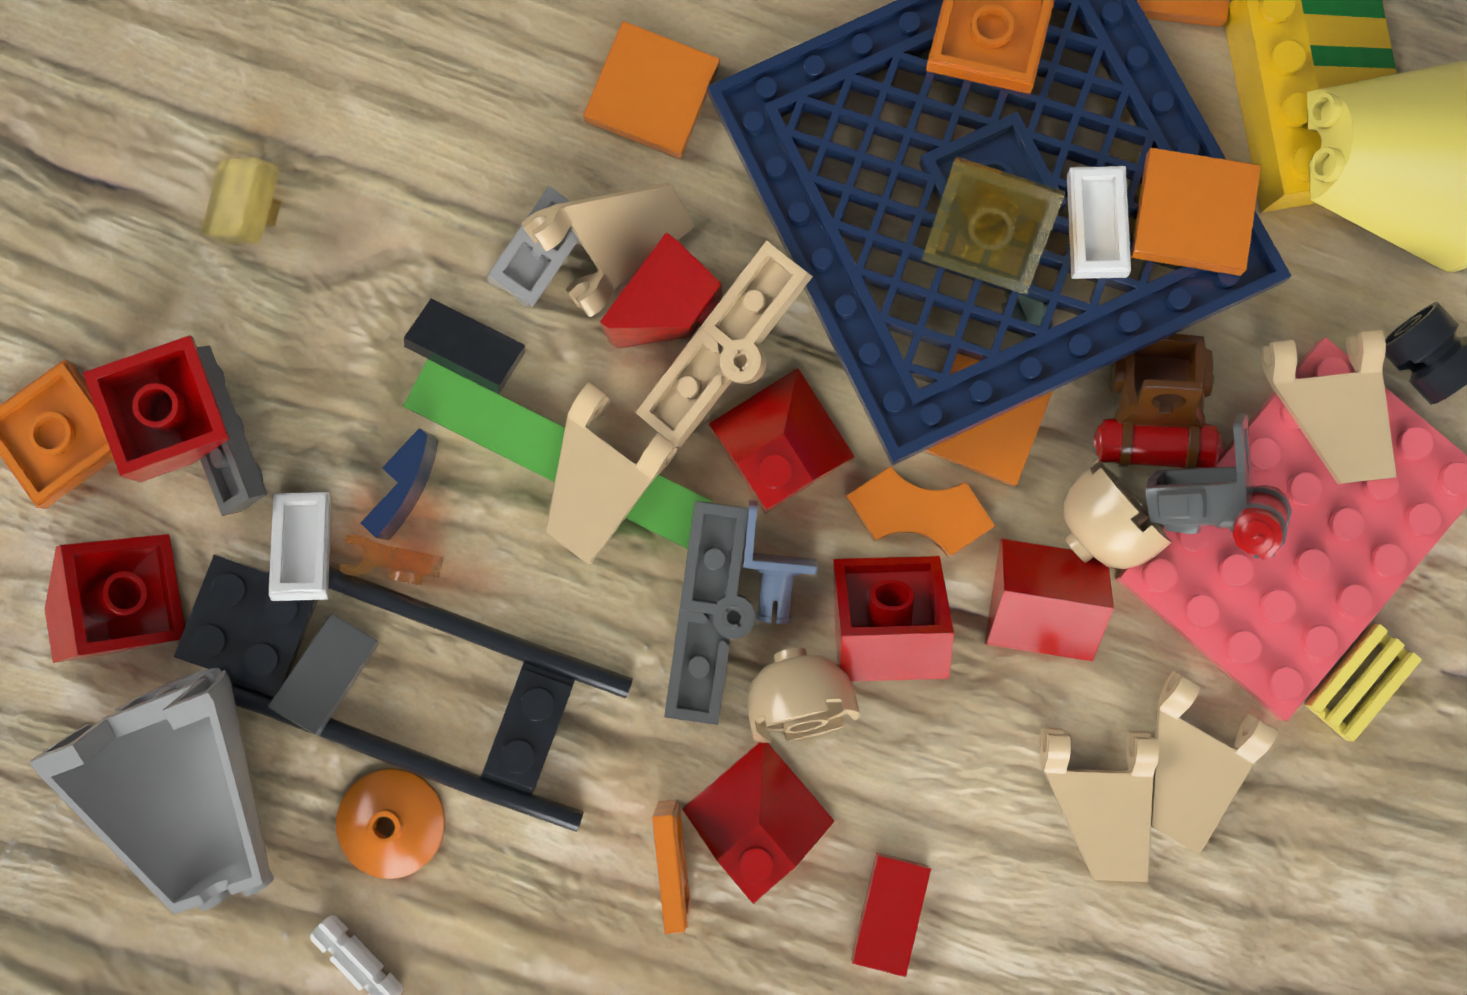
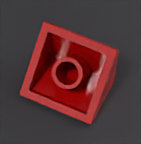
[985,538,1114,662]

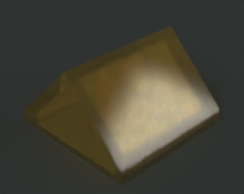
[922,156,1066,295]

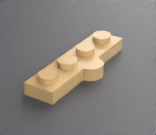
[635,240,813,447]

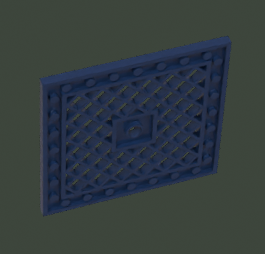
[707,0,1292,466]

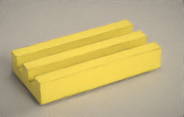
[1304,624,1422,742]

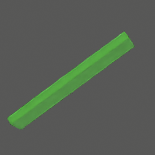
[403,359,714,549]

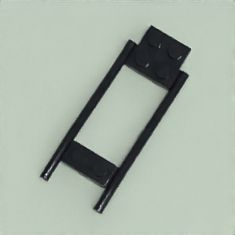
[174,554,633,832]

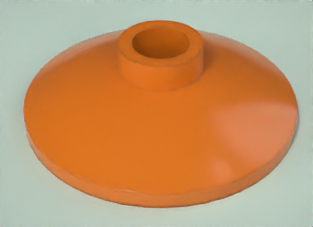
[336,768,445,879]

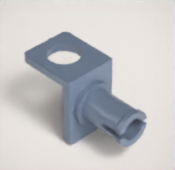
[743,500,818,624]

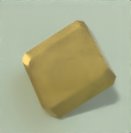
[201,157,282,244]

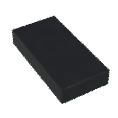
[404,298,525,394]

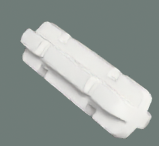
[310,915,403,995]

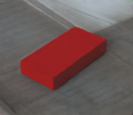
[851,852,931,977]

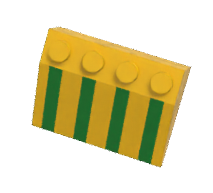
[1224,0,1397,213]

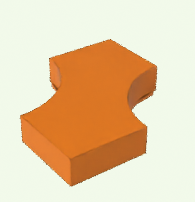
[845,466,995,556]

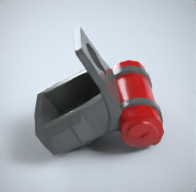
[1145,413,1292,560]

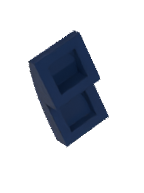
[360,428,439,540]

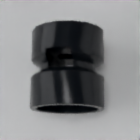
[1385,302,1467,405]

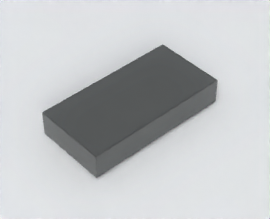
[268,614,379,737]

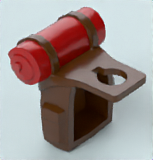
[1093,334,1223,469]

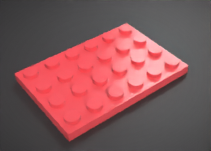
[1115,337,1467,721]

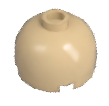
[1063,460,1172,569]
[747,647,860,743]

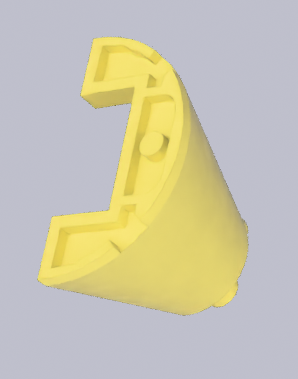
[1307,61,1467,273]

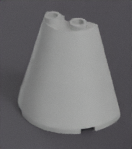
[30,668,274,914]

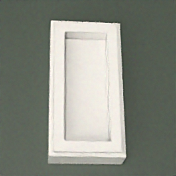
[1067,166,1131,279]
[269,492,331,601]

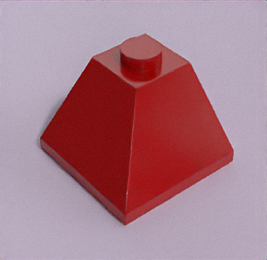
[600,232,722,348]
[709,368,855,514]
[44,534,185,663]
[682,742,835,904]

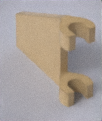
[521,183,695,317]
[1260,330,1397,484]
[546,382,678,565]
[1151,670,1279,855]
[1040,728,1160,882]

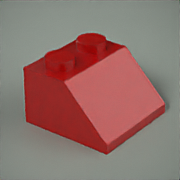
[82,335,230,482]
[833,556,954,682]

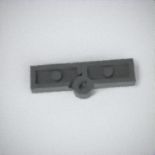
[664,500,755,725]

